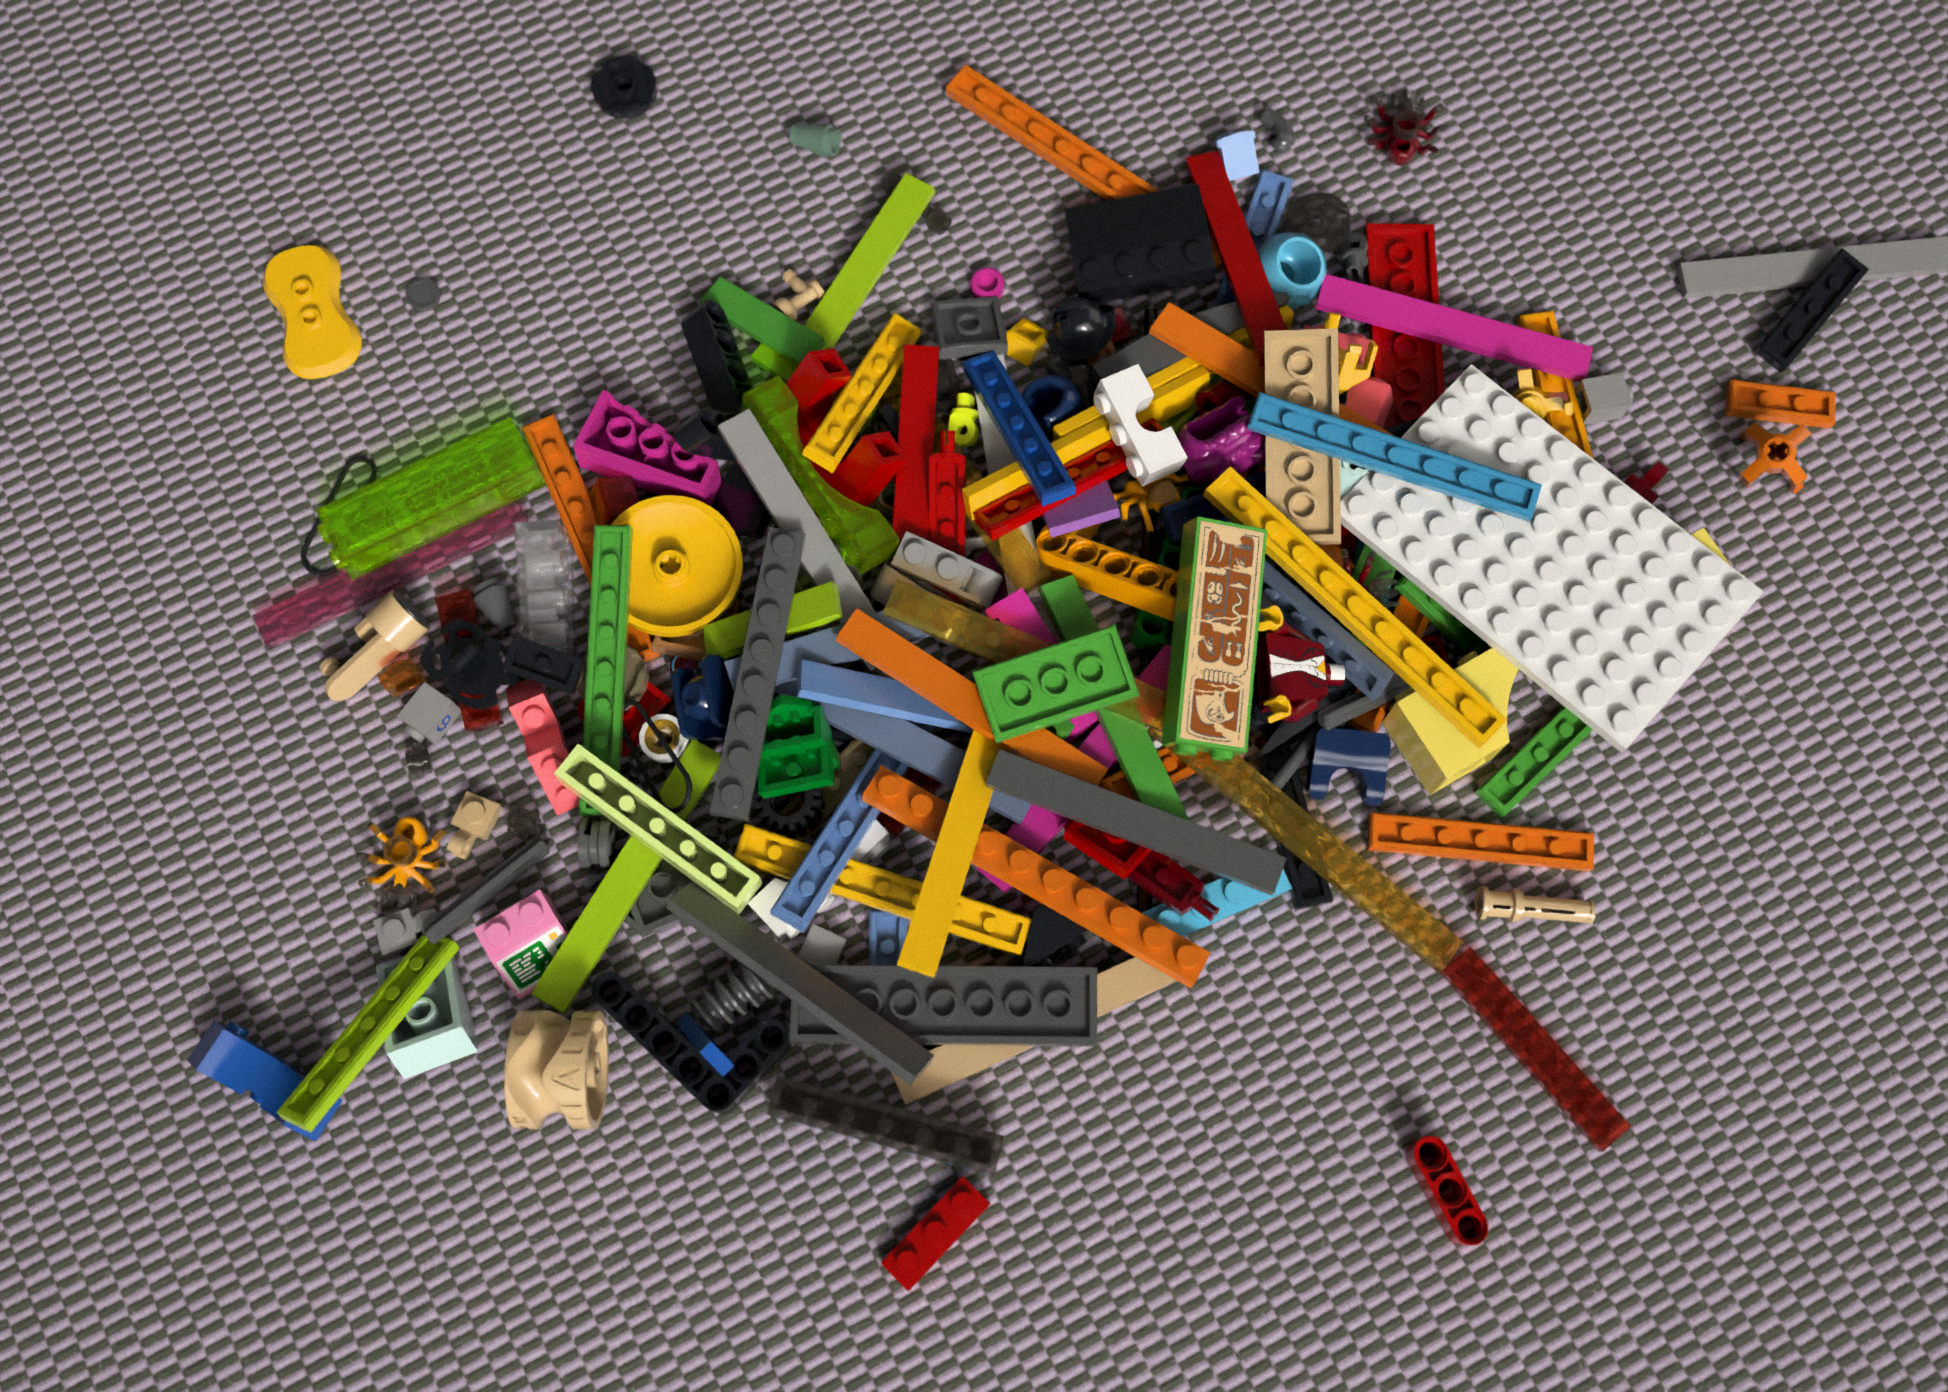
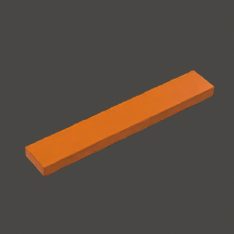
[1367,812,1594,872]

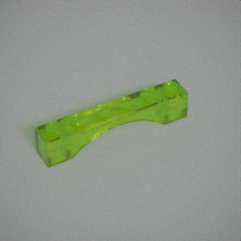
[740,375,900,575]

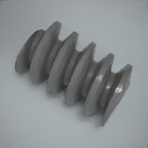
[688,962,774,1033]

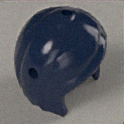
[1021,374,1083,443]

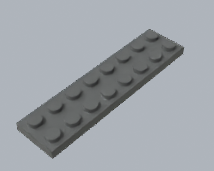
[789,965,1097,1047]

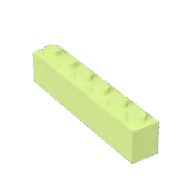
[554,744,762,914]

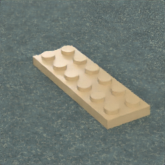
[1264,328,1341,545]

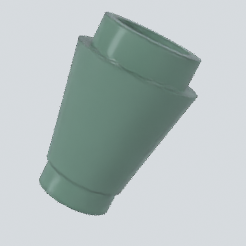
[789,124,841,158]

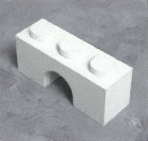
[1093,364,1188,486]

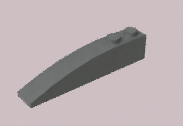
[1091,292,1290,389]

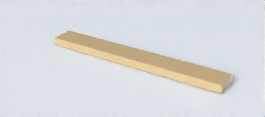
[891,957,1177,1105]

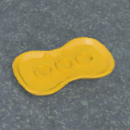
[263,245,362,379]

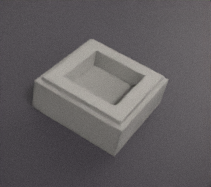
[797,924,847,965]

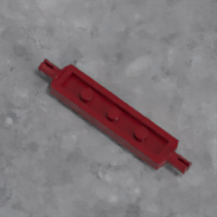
[1063,819,1220,921]

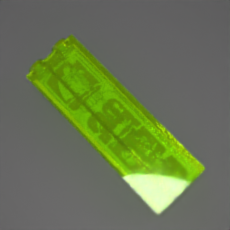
[316,416,547,580]

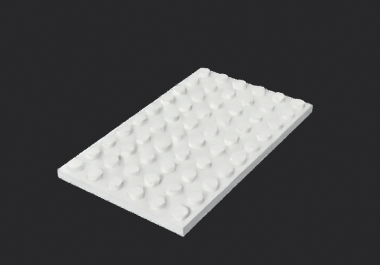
[1340,364,1764,753]

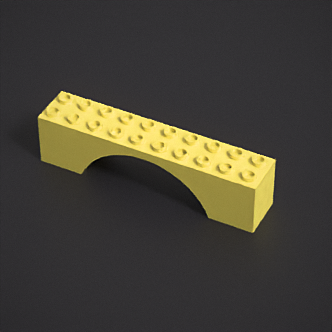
[1382,528,1731,795]

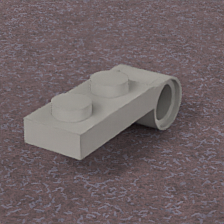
[891,531,1003,610]

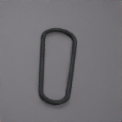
[301,457,377,576]
[623,700,692,813]

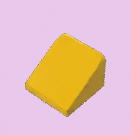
[1006,318,1050,366]

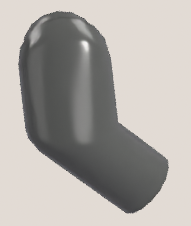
[1260,108,1295,154]

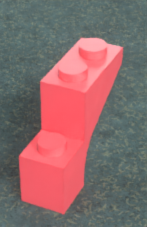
[1303,325,1394,428]
[505,679,580,816]

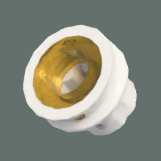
[639,714,689,763]

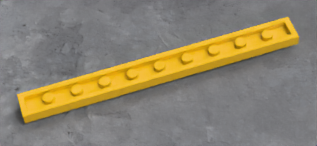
[1203,466,1508,749]

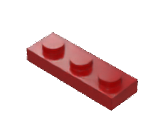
[881,1176,990,1292]

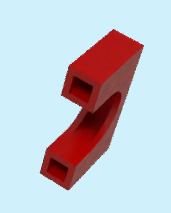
[771,348,907,516]

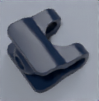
[671,654,732,741]
[1305,728,1391,807]

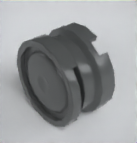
[577,816,618,868]

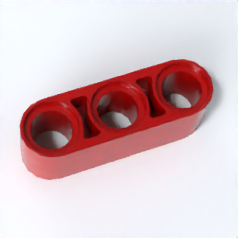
[1406,1136,1489,1246]

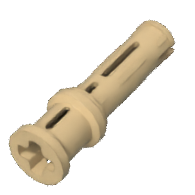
[1475,886,1595,924]

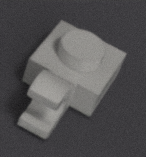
[373,908,441,957]

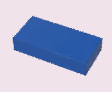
[676,1012,735,1076]

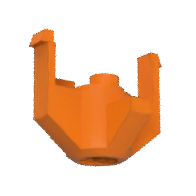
[1738,422,1812,494]

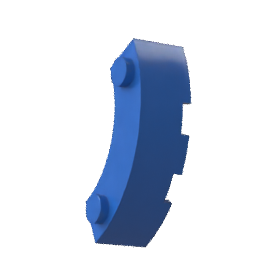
[187,1020,343,1142]

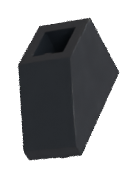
[1023,904,1090,967]

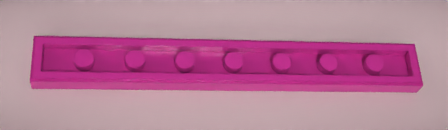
[1315,274,1593,382]
[976,644,1171,894]

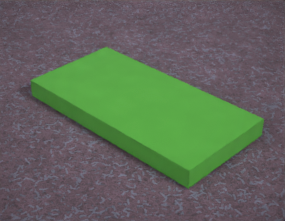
[972,624,1140,744]

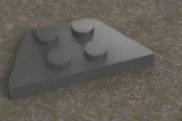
[582,825,720,938]

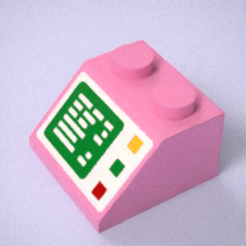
[473,889,570,1000]

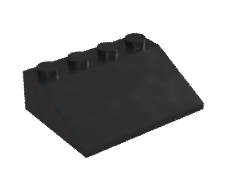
[1065,184,1215,304]

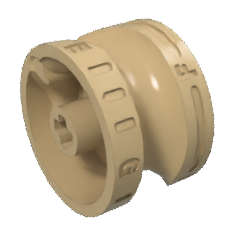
[505,1010,609,1130]

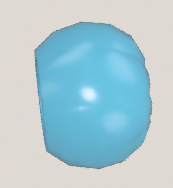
[1257,232,1327,309]

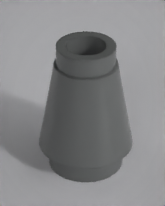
[472,578,519,633]

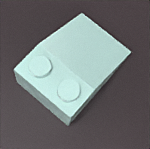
[376,955,478,1079]

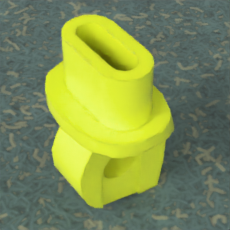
[948,393,979,449]

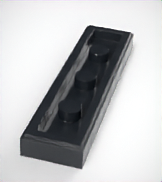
[1754,248,1869,373]

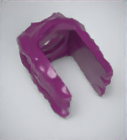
[1177,396,1266,487]

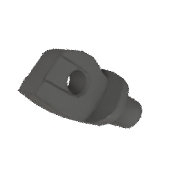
[1340,233,1369,283]

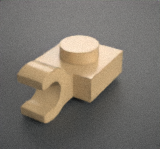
[446,791,503,860]

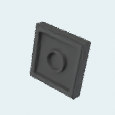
[931,296,1008,359]

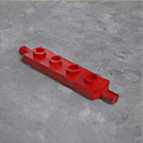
[929,431,966,603]

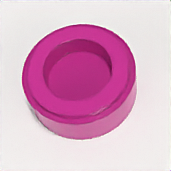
[970,268,1004,299]

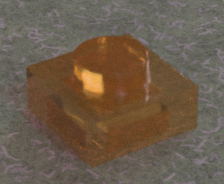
[377,658,426,698]

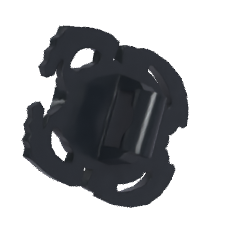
[419,618,519,710]

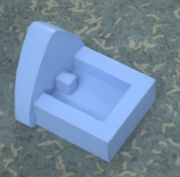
[1215,131,1259,180]

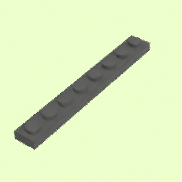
[710,527,806,821]

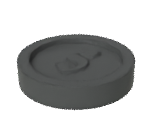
[406,278,441,312]

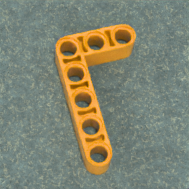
[1036,522,1179,622]

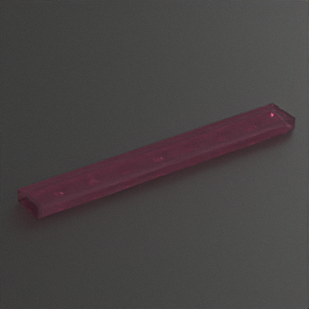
[252,492,530,649]

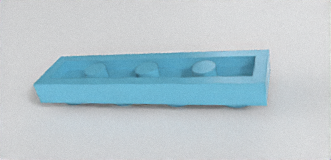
[1142,870,1292,937]

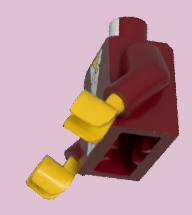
[1255,606,1345,723]

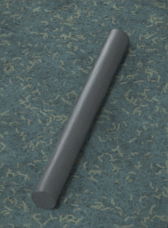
[1266,685,1357,794]

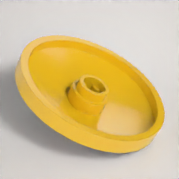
[611,495,743,637]

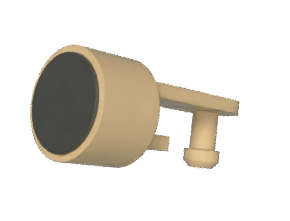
[320,590,430,701]

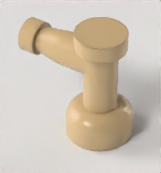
[772,269,825,320]

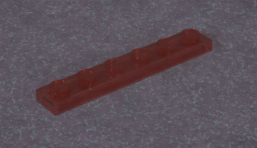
[1439,946,1631,1152]

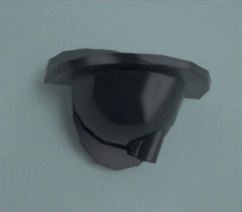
[1046,297,1116,362]

